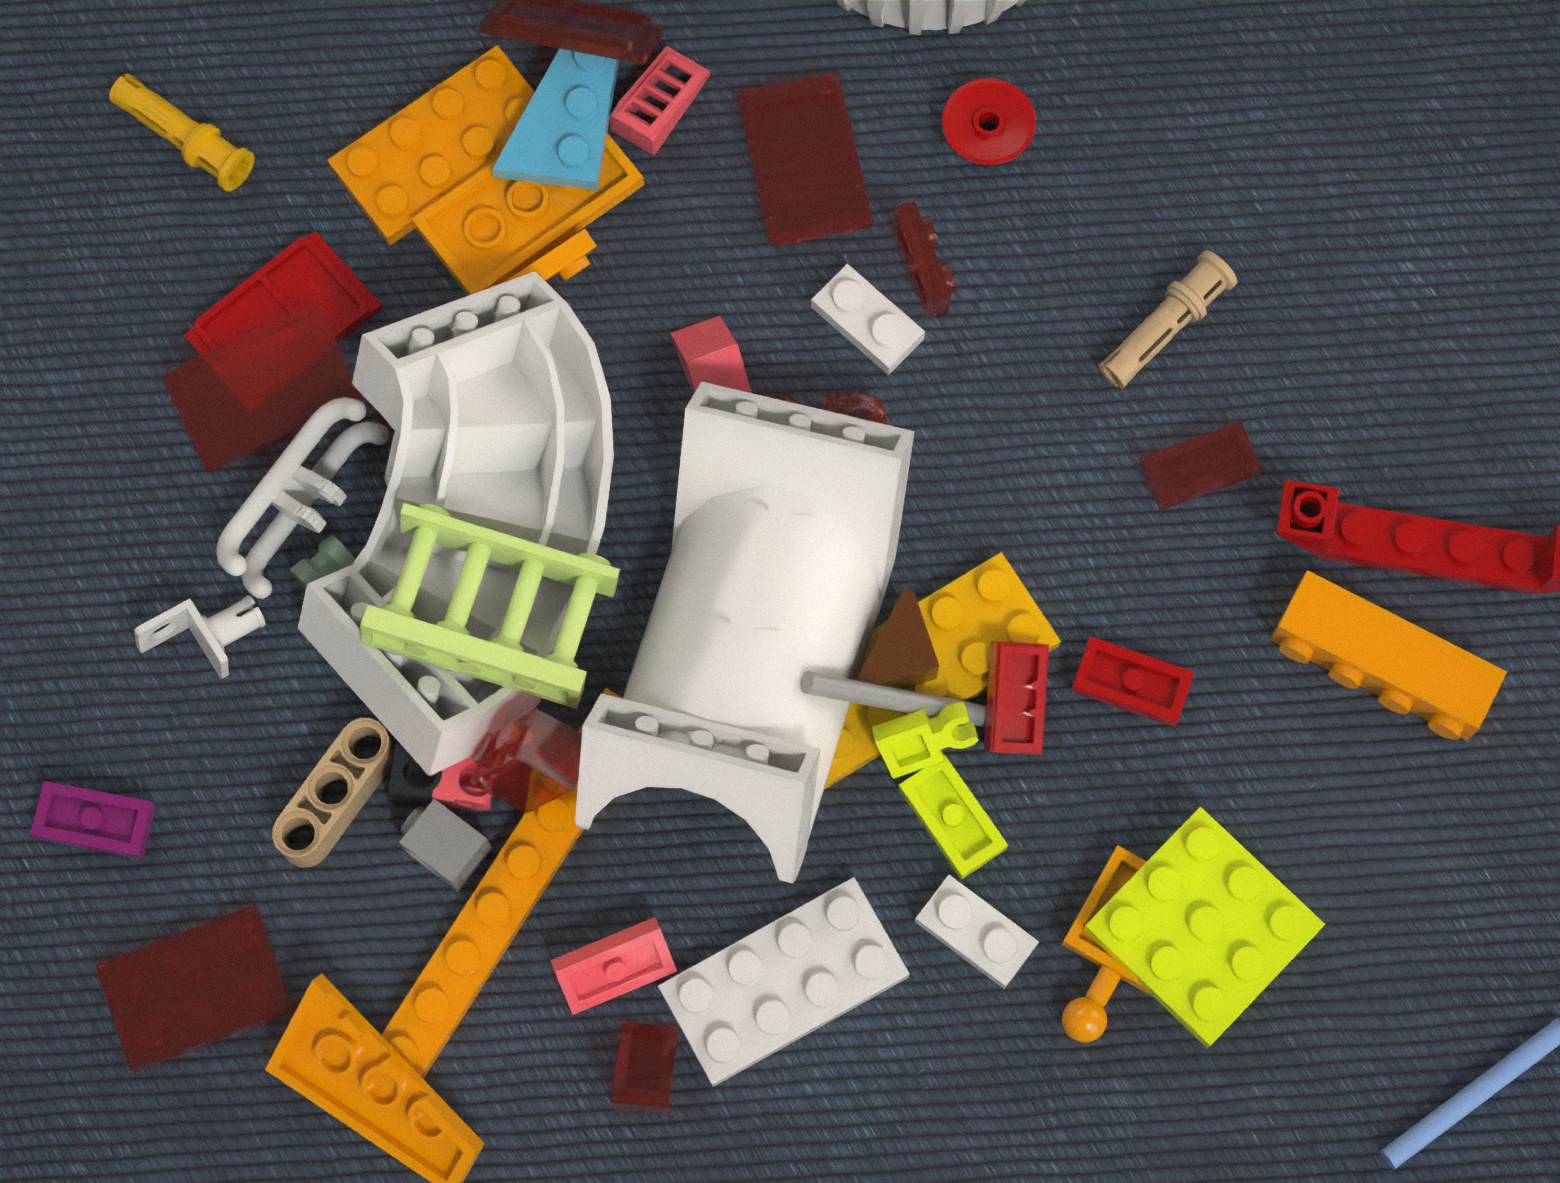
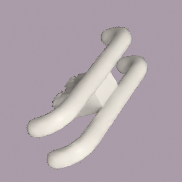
[216,397,389,599]

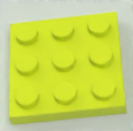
[1083,807,1326,1048]

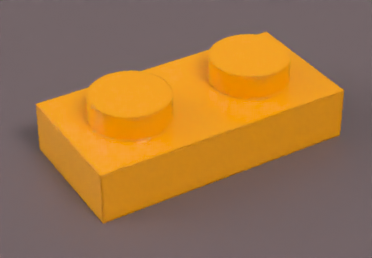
[503,229,597,283]

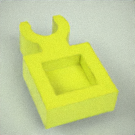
[872,702,979,779]

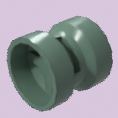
[289,534,355,590]

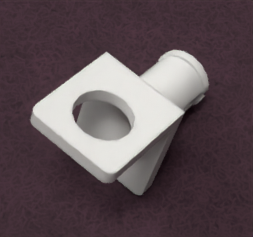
[134,595,266,679]

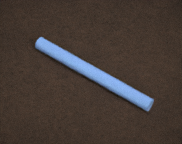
[1380,1018,1560,1170]

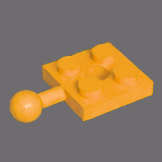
[1061,845,1153,1043]

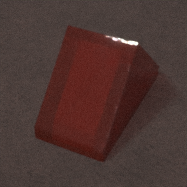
[611,1022,679,1115]

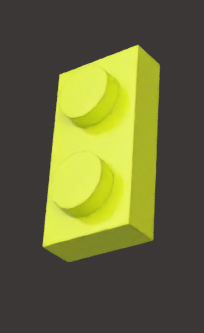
[898,755,1008,880]

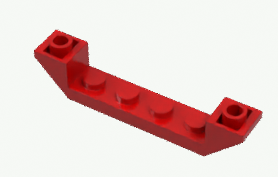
[1276,480,1560,594]

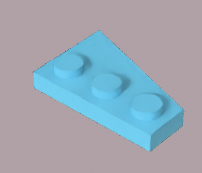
[492,32,621,191]

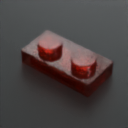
[893,200,956,320]

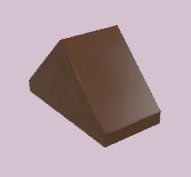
[856,588,939,689]

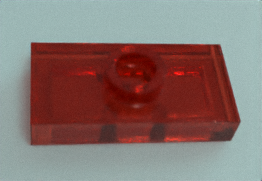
[1139,422,1262,511]

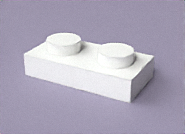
[811,264,925,375]
[915,875,1039,989]

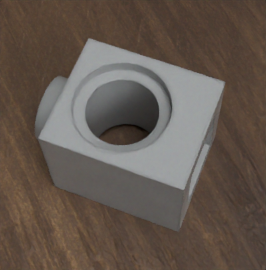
[399,799,492,892]

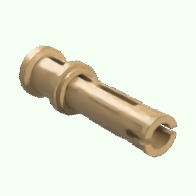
[1098,250,1238,389]

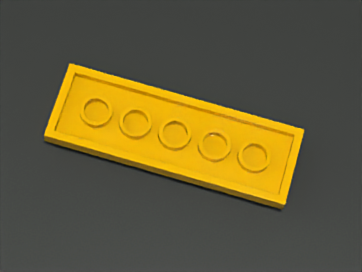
[824,552,1061,790]

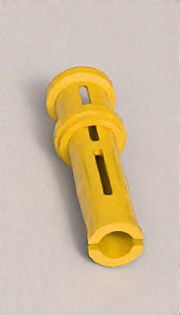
[109,73,255,192]

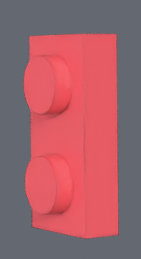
[550,917,677,1015]

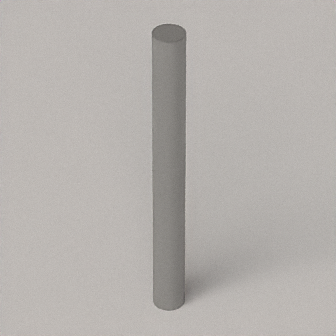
[801,671,987,727]

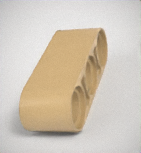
[272,718,395,867]

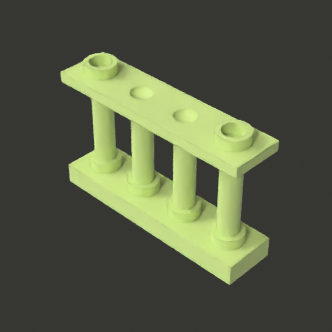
[360,503,620,709]

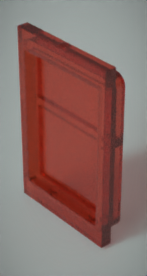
[479,0,663,65]
[737,72,873,247]
[162,303,364,473]

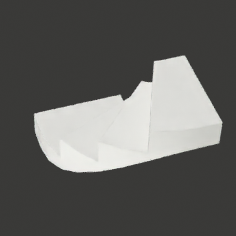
[298,271,614,776]

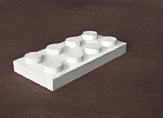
[658,877,910,1087]

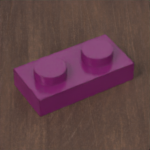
[30,781,156,859]

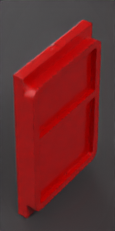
[184,231,383,414]

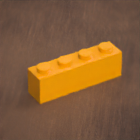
[1270,570,1507,741]

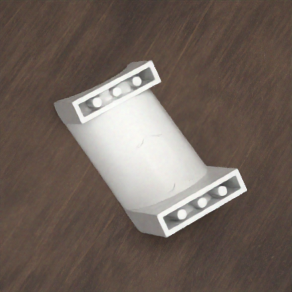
[575,382,915,884]

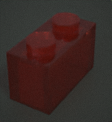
[470,708,582,814]

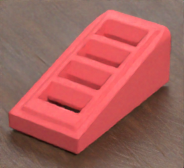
[609,46,710,156]

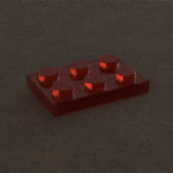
[95,904,295,1073]

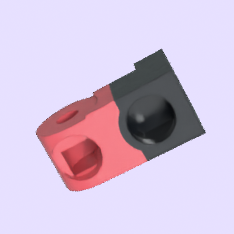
[388,743,497,811]

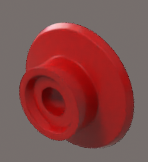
[942,78,1036,165]

